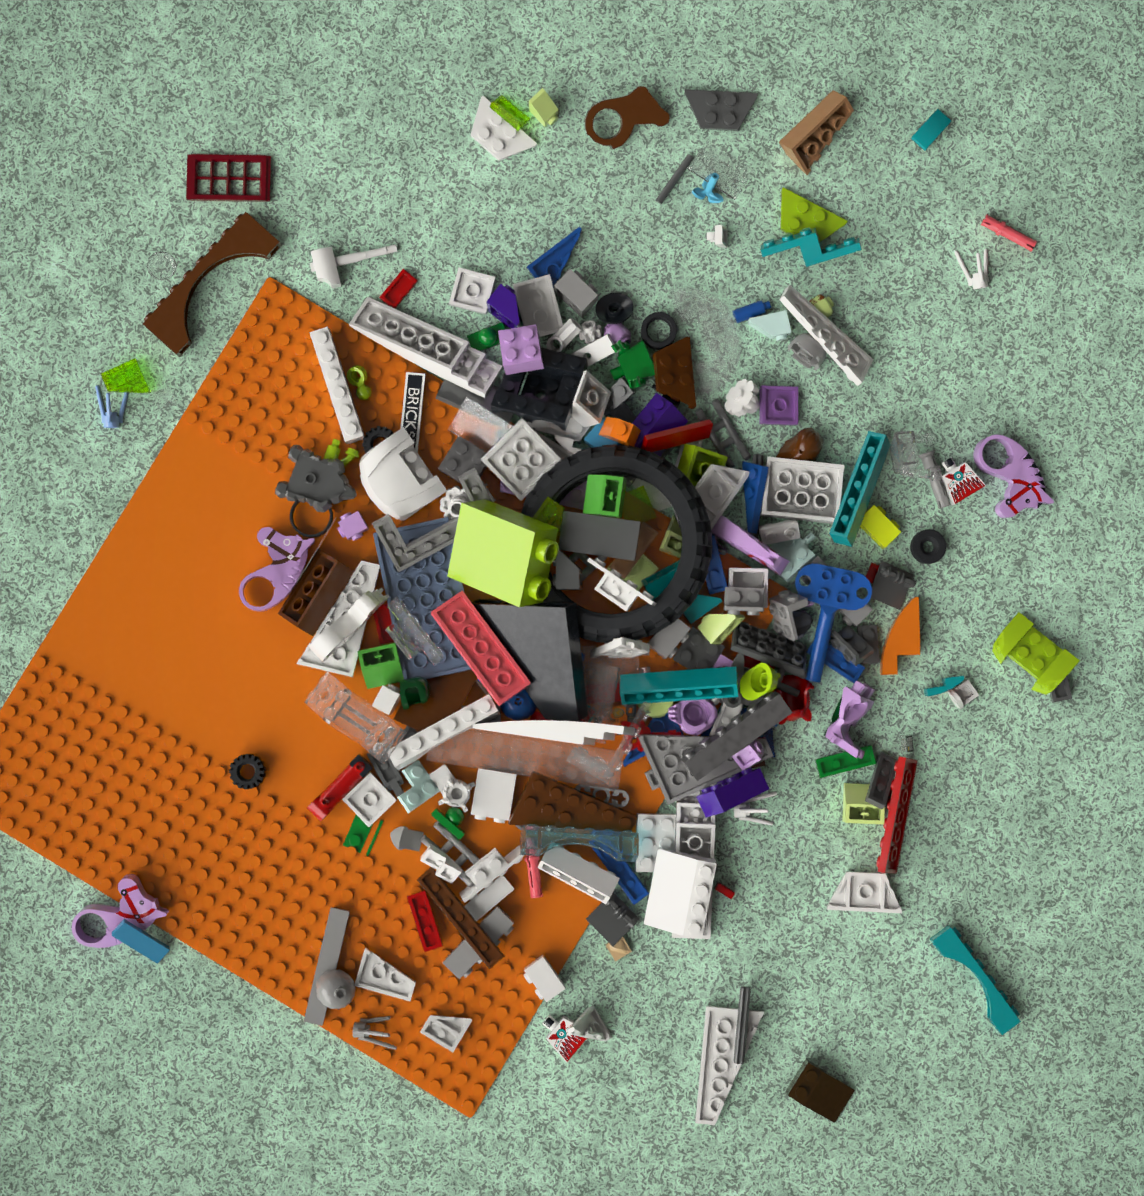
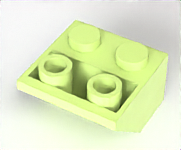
[842,783,885,825]

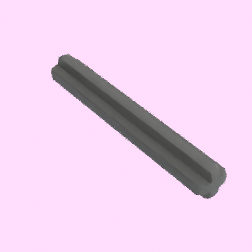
[733,986,751,1064]

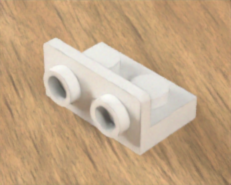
[759,520,800,545]

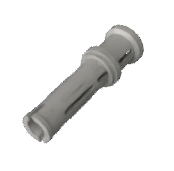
[918,450,951,509]

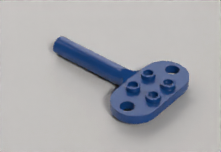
[795,563,872,683]

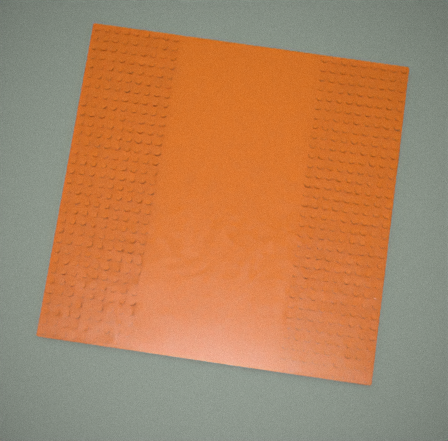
[0,277,788,1118]

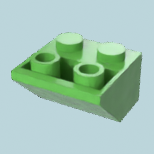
[583,475,627,519]
[357,643,404,689]

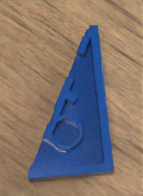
[742,461,769,534]

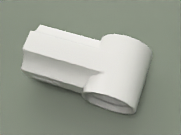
[546,318,583,352]

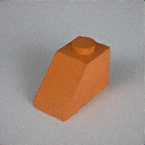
[599,417,641,447]

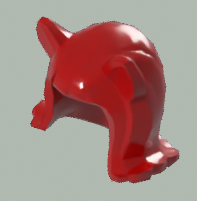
[772,675,814,725]

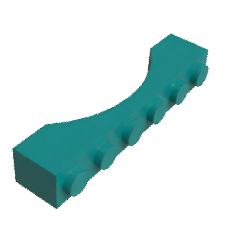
[930,925,1021,1035]

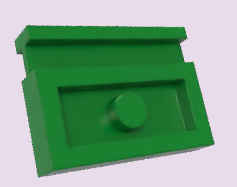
[343,815,383,856]

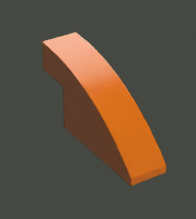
[880,597,920,675]

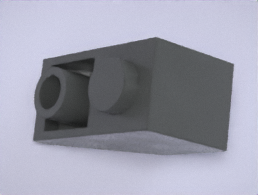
[553,550,583,590]

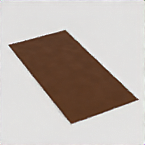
[394,669,477,732]

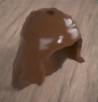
[776,428,823,462]

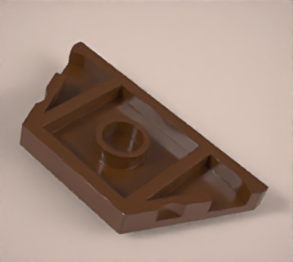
[653,336,696,409]

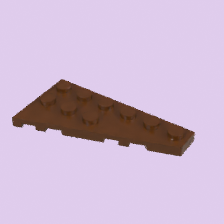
[508,771,638,835]

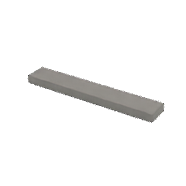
[304,907,350,1026]

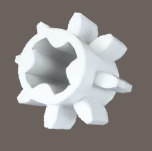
[579,320,602,344]

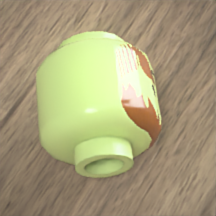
[809,294,834,318]

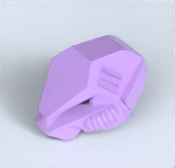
[668,699,717,736]

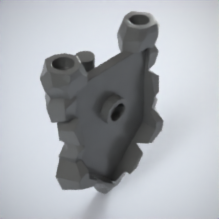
[275,445,357,512]

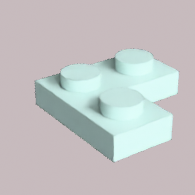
[397,760,440,813]

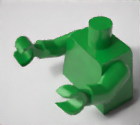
[609,340,655,389]

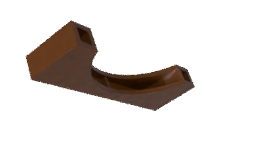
[143,212,282,357]

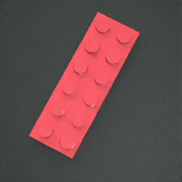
[431,590,531,706]

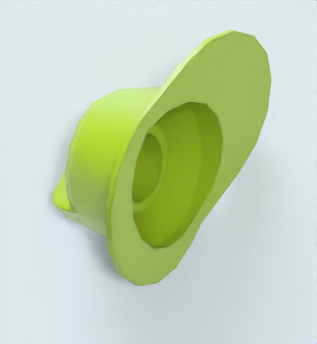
[739,663,781,701]

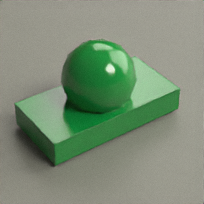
[467,322,505,351]
[431,807,465,839]

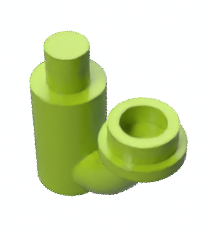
[323,439,359,466]

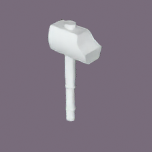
[310,244,398,289]

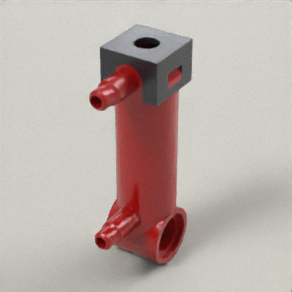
[307,754,374,822]

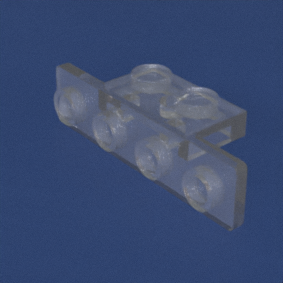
[386,596,444,666]

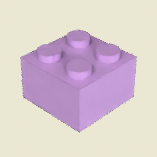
[498,324,544,375]

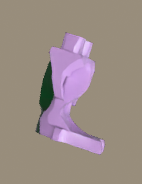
[824,680,875,759]

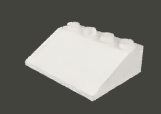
[760,457,844,524]
[644,848,717,939]

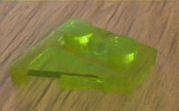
[100,358,151,394]

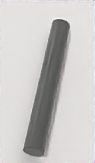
[655,154,694,204]

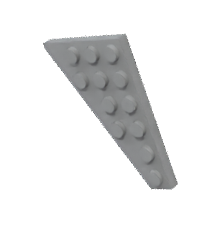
[638,734,773,805]

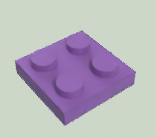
[760,385,798,426]

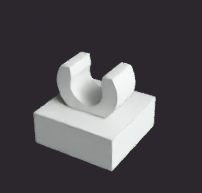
[707,225,728,248]

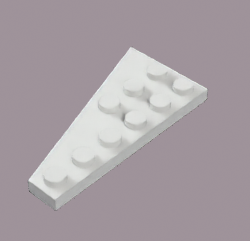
[296,561,380,677]
[695,1005,764,1125]

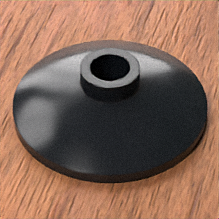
[595,293,633,324]

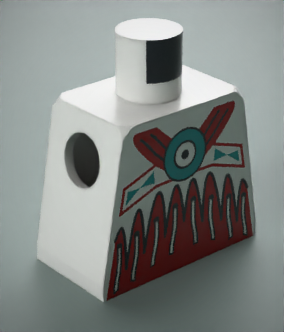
[941,457,986,506]
[542,1015,587,1062]

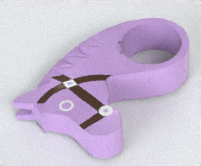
[239,527,315,612]

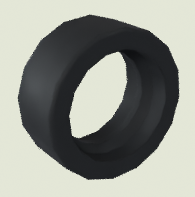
[641,312,677,350]

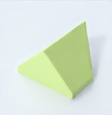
[659,516,682,558]

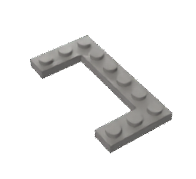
[372,468,492,572]

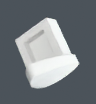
[947,679,979,710]

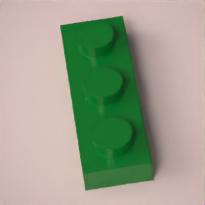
[815,745,876,778]

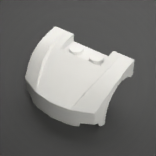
[359,427,447,521]

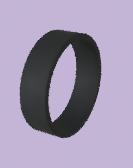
[290,499,333,538]

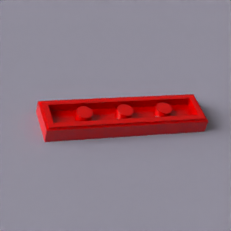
[641,419,713,452]

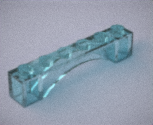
[520,824,639,862]

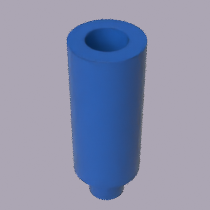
[732,300,771,323]

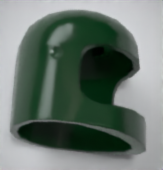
[400,676,431,710]

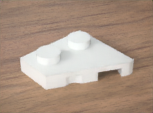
[420,1015,472,1052]

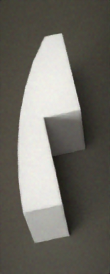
[555,435,581,454]
[420,844,462,884]

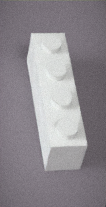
[538,842,620,904]

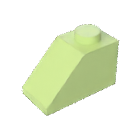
[529,88,559,127]
[697,614,745,644]

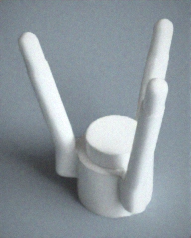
[954,249,989,290]
[734,792,777,825]

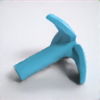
[692,173,724,203]

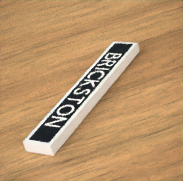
[400,372,426,453]

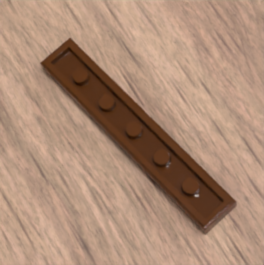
[417,867,505,969]

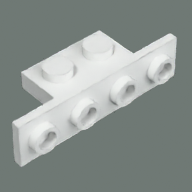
[587,557,657,612]
[459,845,526,903]

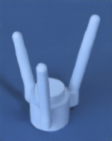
[95,385,129,428]

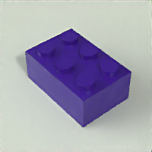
[696,767,769,817]

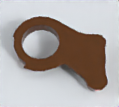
[584,86,669,149]

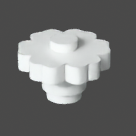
[724,379,760,417]
[440,486,470,521]

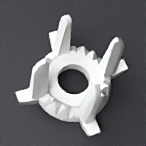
[438,775,475,812]

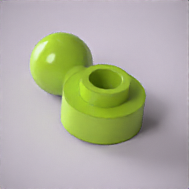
[347,365,371,400]

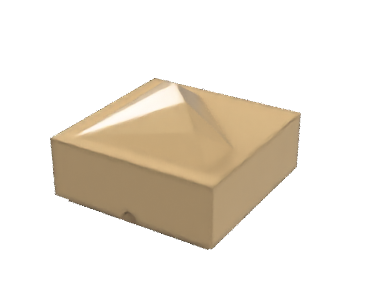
[605,937,632,962]

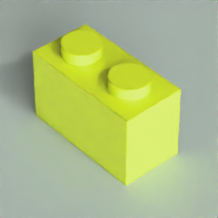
[860,505,901,549]

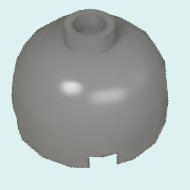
[788,333,827,370]
[316,969,356,1009]

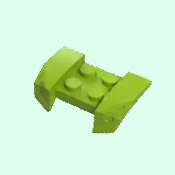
[992,612,1080,695]

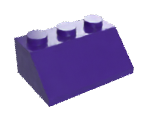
[486,283,520,329]
[624,393,688,456]

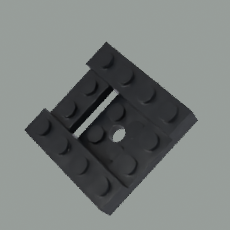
[491,348,588,431]

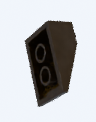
[785,1059,855,1123]

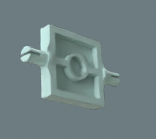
[768,532,816,583]

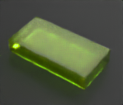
[489,95,530,131]

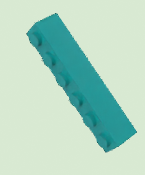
[829,431,891,547]
[620,667,739,705]

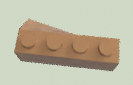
[779,90,854,175]

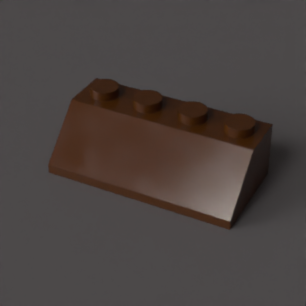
[278,549,354,636]

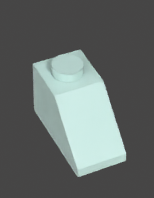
[748,310,791,341]

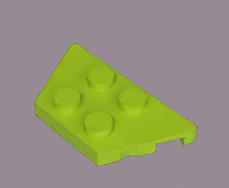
[780,187,848,243]

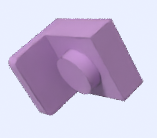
[732,740,764,770]

